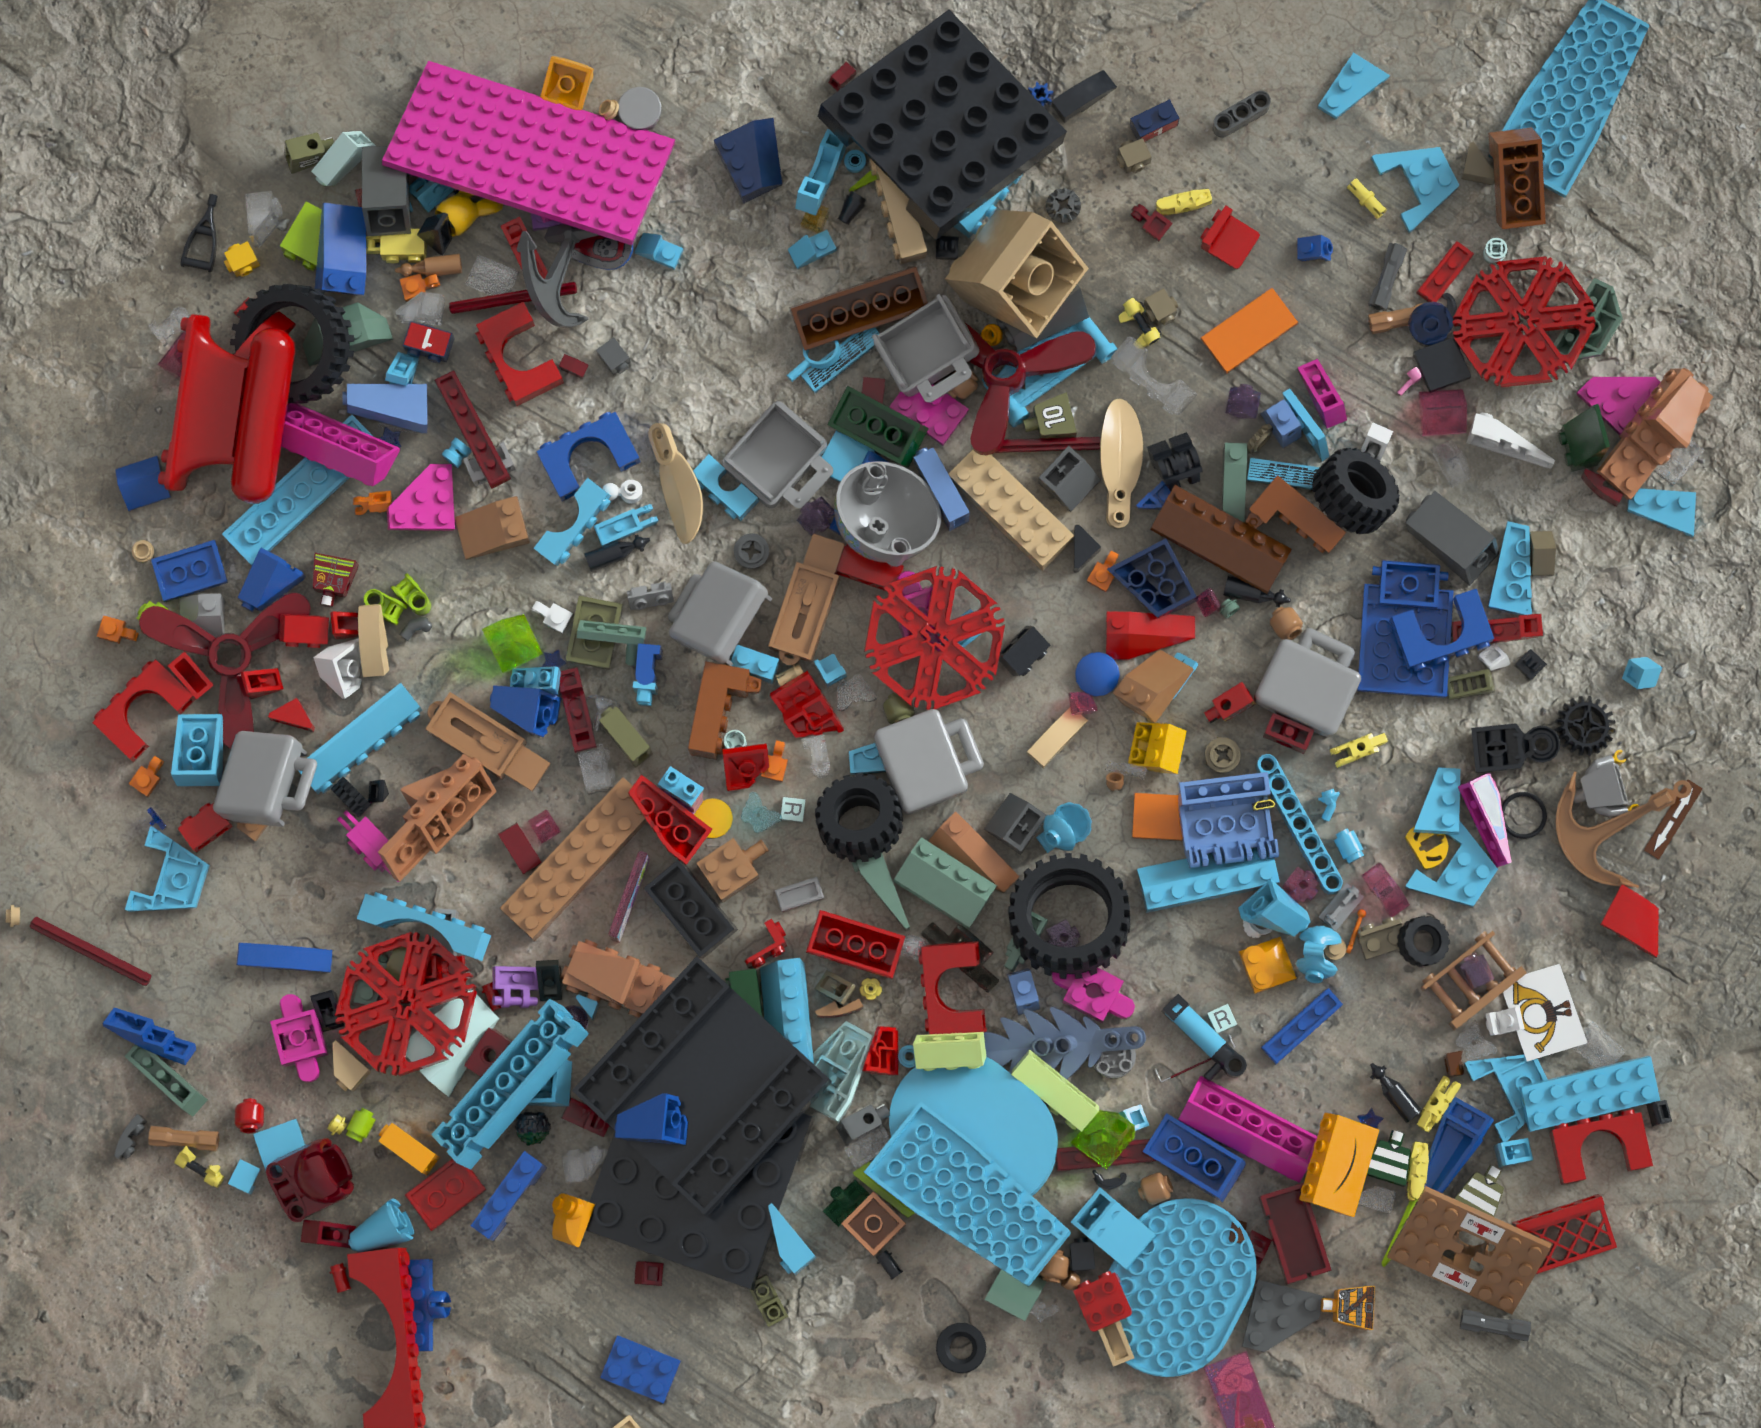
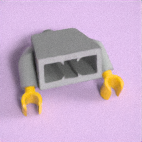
[1574,750,1639,818]

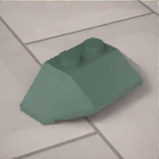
[1554,278,1623,360]
[303,302,393,366]

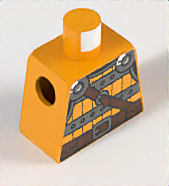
[1321,1286,1375,1330]

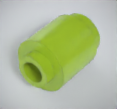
[346,1108,376,1143]

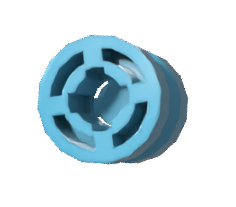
[441,437,472,468]

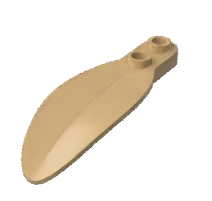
[1100,399,1143,529]
[648,423,703,544]

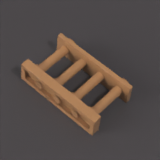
[1420,931,1527,1031]

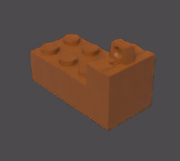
[1488,127,1546,229]
[1245,475,1346,554]
[688,661,762,760]

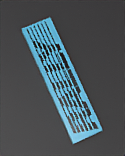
[801,327,880,393]
[1247,458,1320,490]

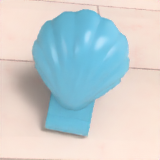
[1036,802,1092,853]
[1295,926,1342,983]

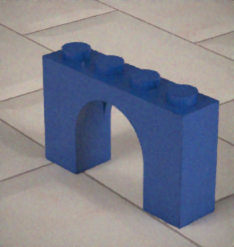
[537,411,641,502]
[1390,588,1494,672]
[470,1151,547,1241]

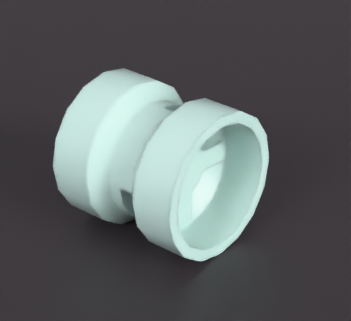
[1483,238,1507,265]
[724,730,747,749]

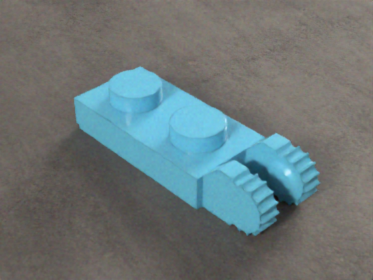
[594,504,658,547]

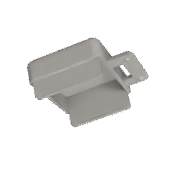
[872,293,979,403]
[722,401,833,508]
[668,562,772,666]
[1254,628,1361,737]
[874,709,984,815]
[213,731,317,827]

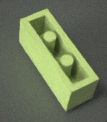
[913,1032,986,1071]

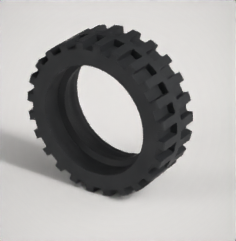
[230,284,354,404]
[1008,853,1131,979]

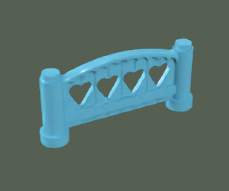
[982,317,1119,428]

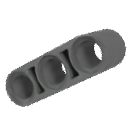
[1213,91,1271,138]

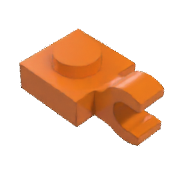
[400,273,441,302]
[353,491,392,515]
[1087,551,1119,592]
[97,615,139,644]
[761,740,788,782]
[129,756,164,797]

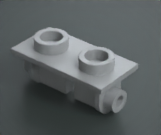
[627,581,674,610]
[1319,883,1364,931]

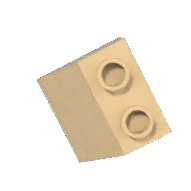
[945,210,1089,338]

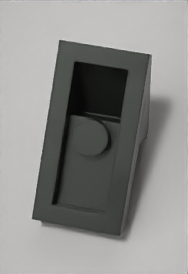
[536,959,563,1001]

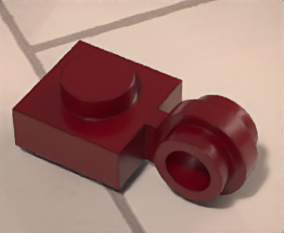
[1130,204,1173,242]

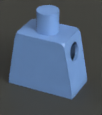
[1260,399,1301,449]
[1006,968,1040,1015]

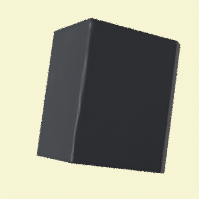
[1646,1100,1672,1126]

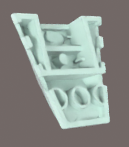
[406,990,499,1097]

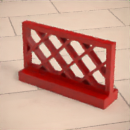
[1512,1194,1617,1274]

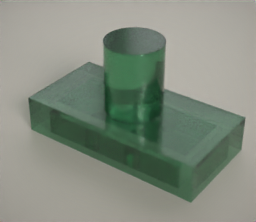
[823,1179,870,1227]

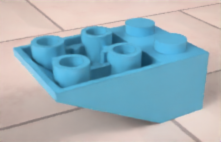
[1071,1187,1156,1270]

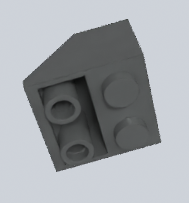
[1038,446,1101,512]
[984,793,1047,855]

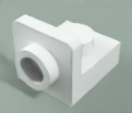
[1486,1007,1524,1036]

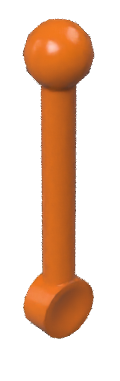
[1346,909,1366,954]

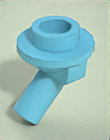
[1318,789,1340,821]

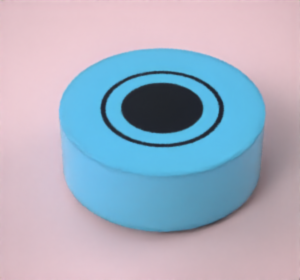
[844,150,866,173]

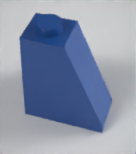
[238,547,306,612]
[490,685,561,737]
[615,1093,688,1145]

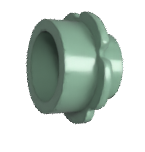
[1219,598,1240,618]

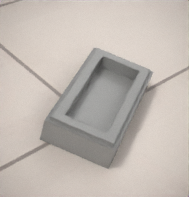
[775,877,824,912]

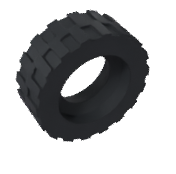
[1397,916,1450,967]
[936,1322,986,1373]

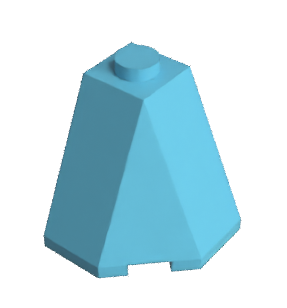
[1238,879,1311,936]

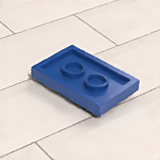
[151,540,228,603]
[600,1335,681,1403]

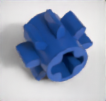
[1028,82,1053,107]

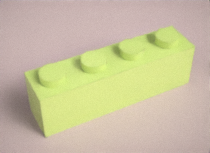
[1011,1049,1099,1132]

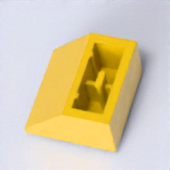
[1128,722,1187,774]

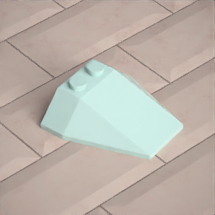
[810,1021,874,1124]

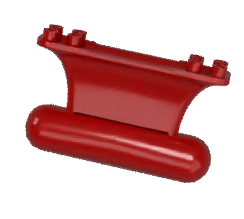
[158,314,295,504]

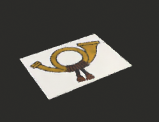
[1499,964,1587,1061]

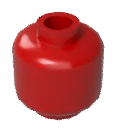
[235,1098,264,1134]

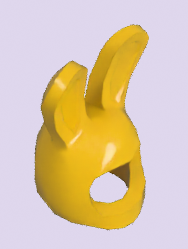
[435,190,503,237]

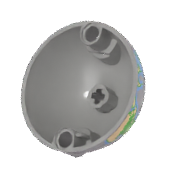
[834,461,941,567]

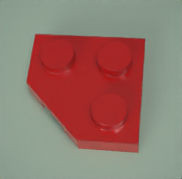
[722,743,769,791]

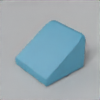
[576,994,599,1020]
[1116,1104,1149,1135]

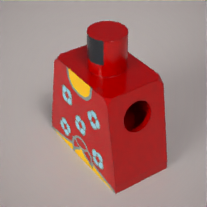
[1204,682,1256,724]

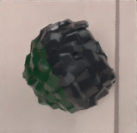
[515,1112,551,1146]

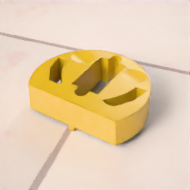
[1404,827,1448,870]

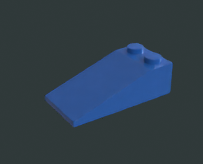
[315,203,366,295]
[1142,1113,1246,1203]

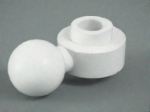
[602,480,642,504]

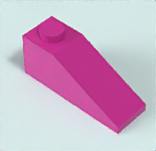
[1297,359,1347,429]

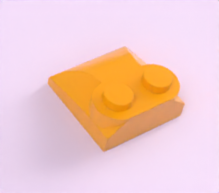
[540,56,594,110]
[1238,936,1297,994]
[552,1193,595,1247]

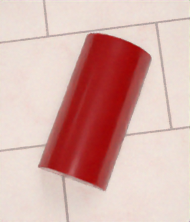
[806,910,906,979]

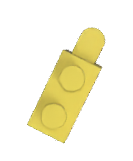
[366,229,427,263]

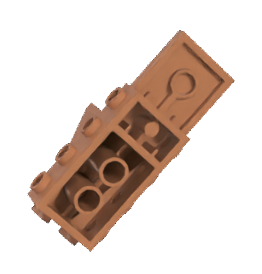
[1597,368,1713,500]
[378,754,497,882]
[560,939,676,1018]

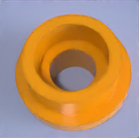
[981,324,1002,346]

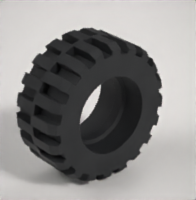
[1312,448,1400,534]
[815,773,903,863]

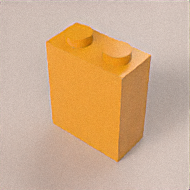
[379,1123,441,1176]

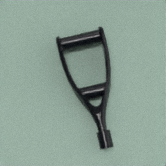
[180,194,218,273]

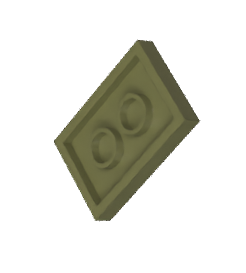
[566,596,623,670]

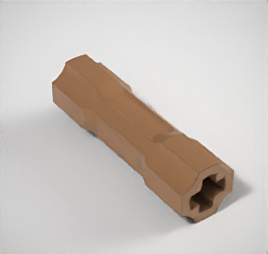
[1368,301,1433,334]
[148,1126,220,1151]

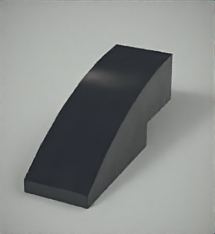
[1051,70,1117,123]

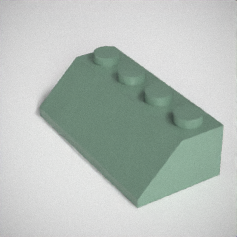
[893,837,997,930]

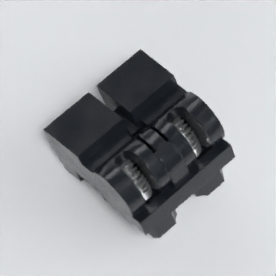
[1147,432,1203,492]

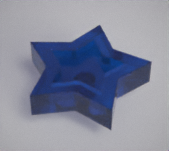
[378,427,401,447]
[542,649,567,667]
[147,807,166,830]
[1357,1107,1384,1129]

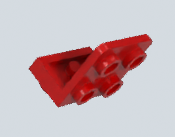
[1200,205,1260,269]
[744,918,787,969]
[1073,1271,1132,1332]

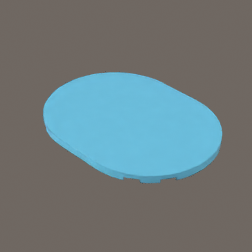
[889,1057,1058,1196]
[1109,1199,1256,1377]

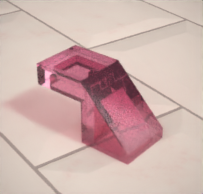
[1361,863,1410,917]

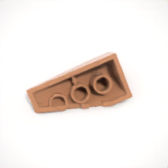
[928,811,1019,893]

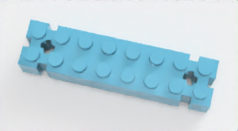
[431,999,589,1170]

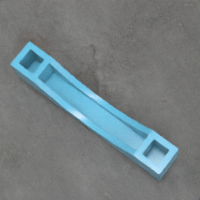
[357,892,491,961]

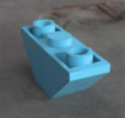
[510,666,561,695]

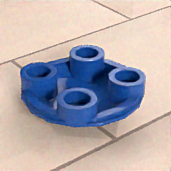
[1075,652,1120,696]

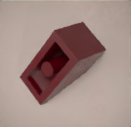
[300,1220,356,1249]

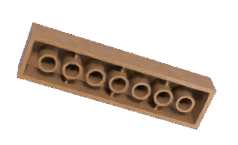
[500,778,647,942]

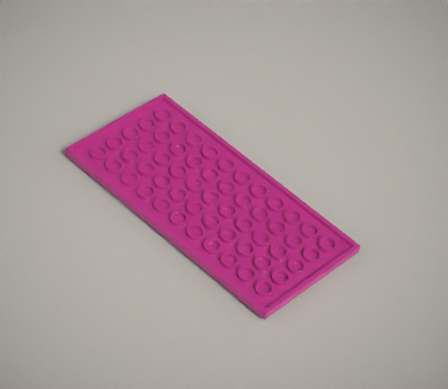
[382,61,675,245]

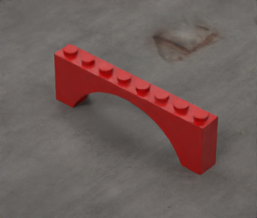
[347,1248,426,1428]

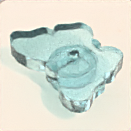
[741,792,782,833]

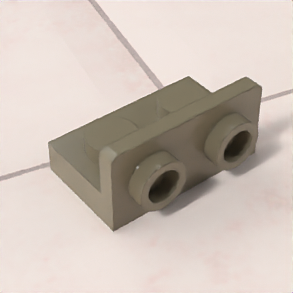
[1357,917,1403,960]

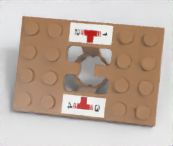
[1388,1186,1552,1314]

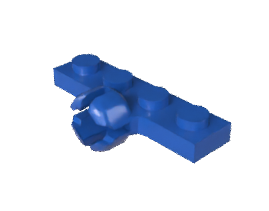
[408,1259,451,1351]

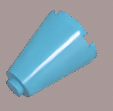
[348,1198,414,1253]

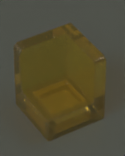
[800,205,829,233]

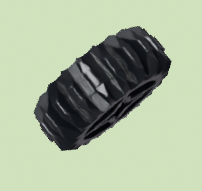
[1555,696,1616,756]

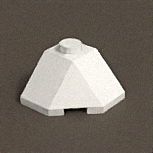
[313,638,362,699]

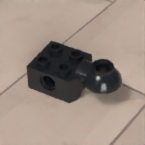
[1471,723,1560,773]

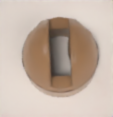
[1106,772,1124,791]
[1061,1270,1081,1290]

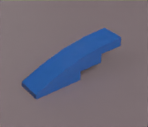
[236,943,333,973]
[103,1008,196,1065]

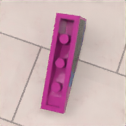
[1458,772,1511,867]

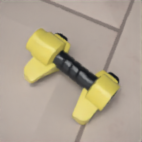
[1119,298,1161,350]
[174,1146,224,1188]

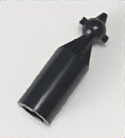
[584,535,650,572]
[1223,576,1291,607]
[1370,1063,1422,1123]

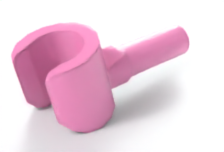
[1397,367,1422,396]

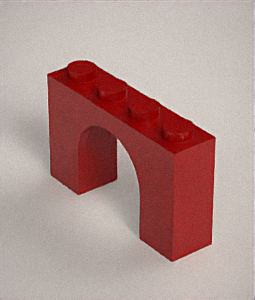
[475,302,564,406]
[92,659,196,762]
[918,941,987,1034]
[1549,1109,1653,1185]

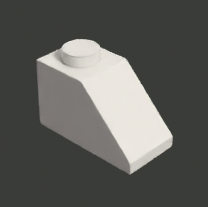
[1361,423,1393,460]

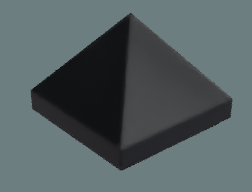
[368,780,389,804]

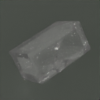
[577,743,617,795]

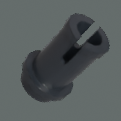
[876,1250,903,1280]

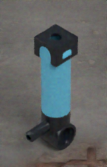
[1161,994,1247,1081]

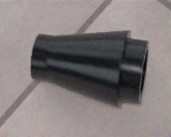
[837,191,866,225]

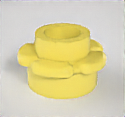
[860,978,882,1000]
[327,1114,347,1135]

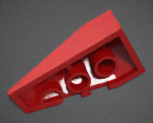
[1106,612,1195,660]
[628,775,713,865]

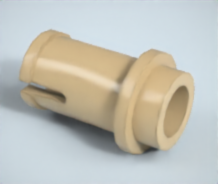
[775,664,804,687]

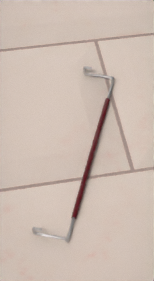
[1155,1034,1235,1082]

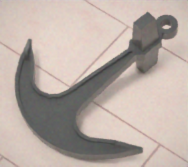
[517,223,598,328]

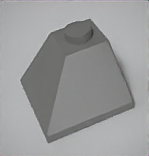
[180,594,225,638]

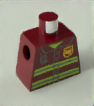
[313,553,359,607]

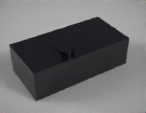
[644,860,738,958]

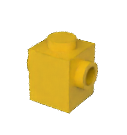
[224,241,260,277]

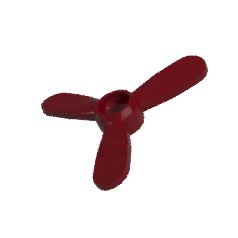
[965,323,1096,456]
[139,593,310,749]

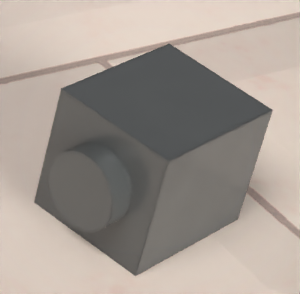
[596,337,631,376]

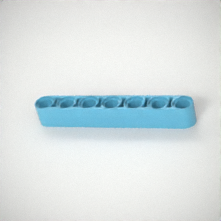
[1256,754,1343,895]

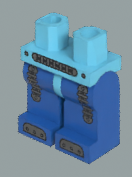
[633,643,663,706]

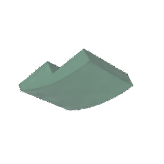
[984,1269,1047,1321]

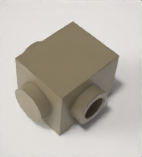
[1116,138,1152,173]
[1144,288,1178,326]

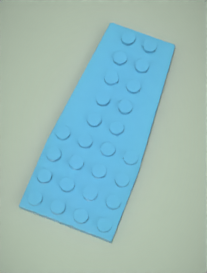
[1488,0,1649,198]
[864,1101,1071,1286]

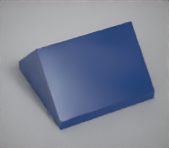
[115,456,171,511]

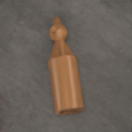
[395,254,462,277]

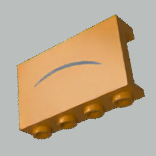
[1299,1113,1379,1217]

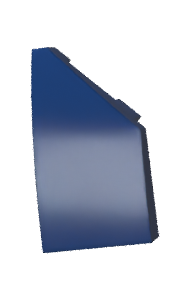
[1136,481,1170,510]

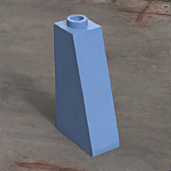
[342,384,427,433]
[913,447,970,531]

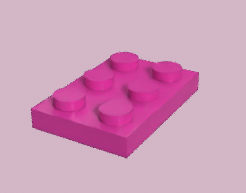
[890,384,969,446]

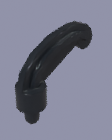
[1443,293,1457,320]
[1092,1170,1127,1189]

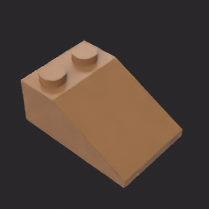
[455,496,530,560]
[1113,650,1194,723]

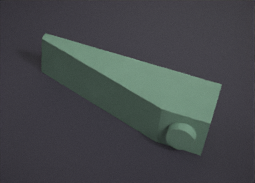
[1222,443,1247,522]
[851,853,910,931]
[124,1045,208,1117]

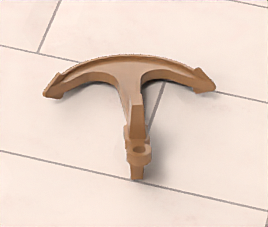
[1556,771,1692,888]

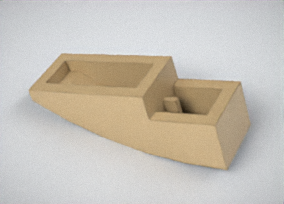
[358,604,389,677]
[1027,706,1088,769]
[1098,1321,1134,1367]

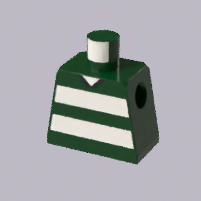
[1367,1130,1410,1187]

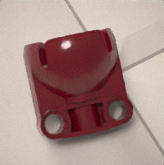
[266,1138,354,1222]

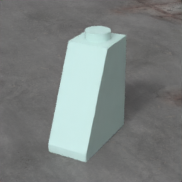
[311,131,376,186]

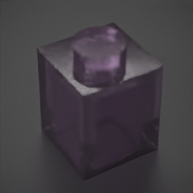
[1460,953,1495,990]

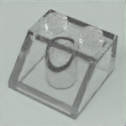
[245,191,283,248]

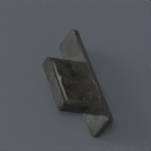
[921,922,999,993]

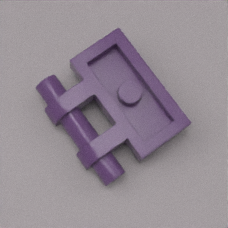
[492,966,538,1008]

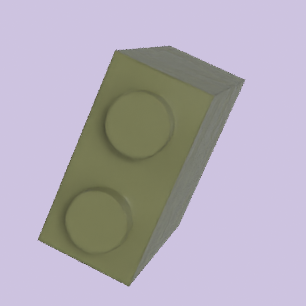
[599,706,653,768]

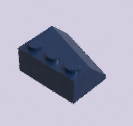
[714,118,783,204]
[1107,538,1198,618]

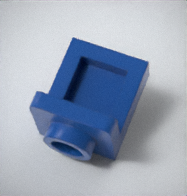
[1297,235,1333,261]

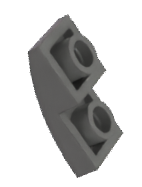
[114,1114,147,1160]

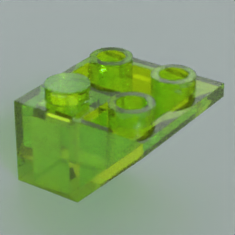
[482,614,543,673]
[1071,1110,1135,1169]

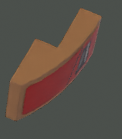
[815,999,864,1018]

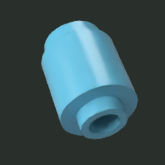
[1334,829,1364,864]

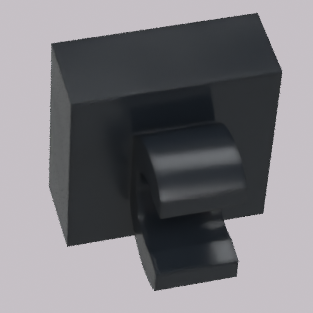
[936,236,959,260]
[1514,649,1547,681]

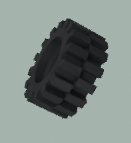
[331,777,371,817]

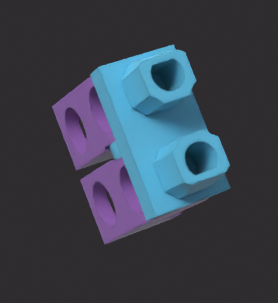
[658,766,704,814]

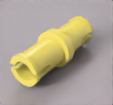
[1347,178,1387,219]

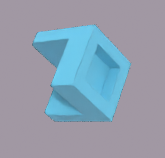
[814,654,847,688]
[1622,657,1662,689]
[228,1159,260,1195]

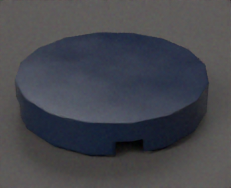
[1408,302,1453,345]

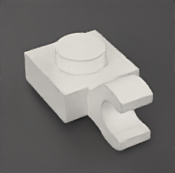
[532,601,573,634]

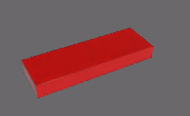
[1417,241,1474,302]

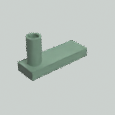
[577,620,646,666]

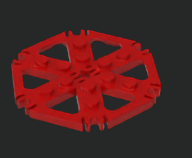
[1453,256,1596,387]
[864,566,1005,710]
[335,932,477,1076]

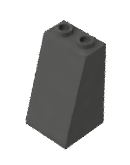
[362,146,411,236]
[996,284,1089,351]
[1405,491,1499,586]

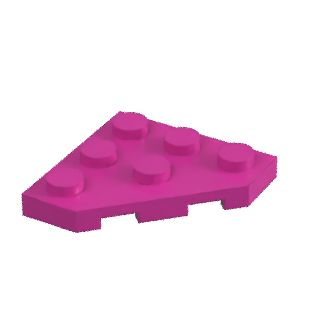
[1576,377,1660,435]
[387,464,455,531]

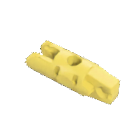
[1156,189,1212,216]
[1329,733,1388,768]
[1417,1076,1461,1132]
[1406,1142,1429,1201]

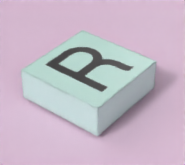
[780,797,806,823]
[1207,1004,1237,1033]

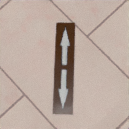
[1644,779,1703,860]

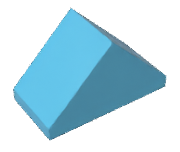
[1494,1138,1533,1168]

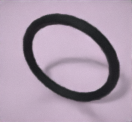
[1501,792,1547,839]

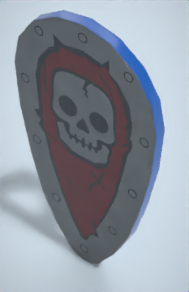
[561,235,633,270]

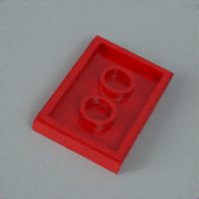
[405,1159,486,1231]

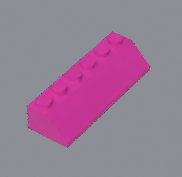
[281,403,400,486]
[1178,1076,1317,1183]

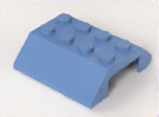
[1178,772,1279,868]

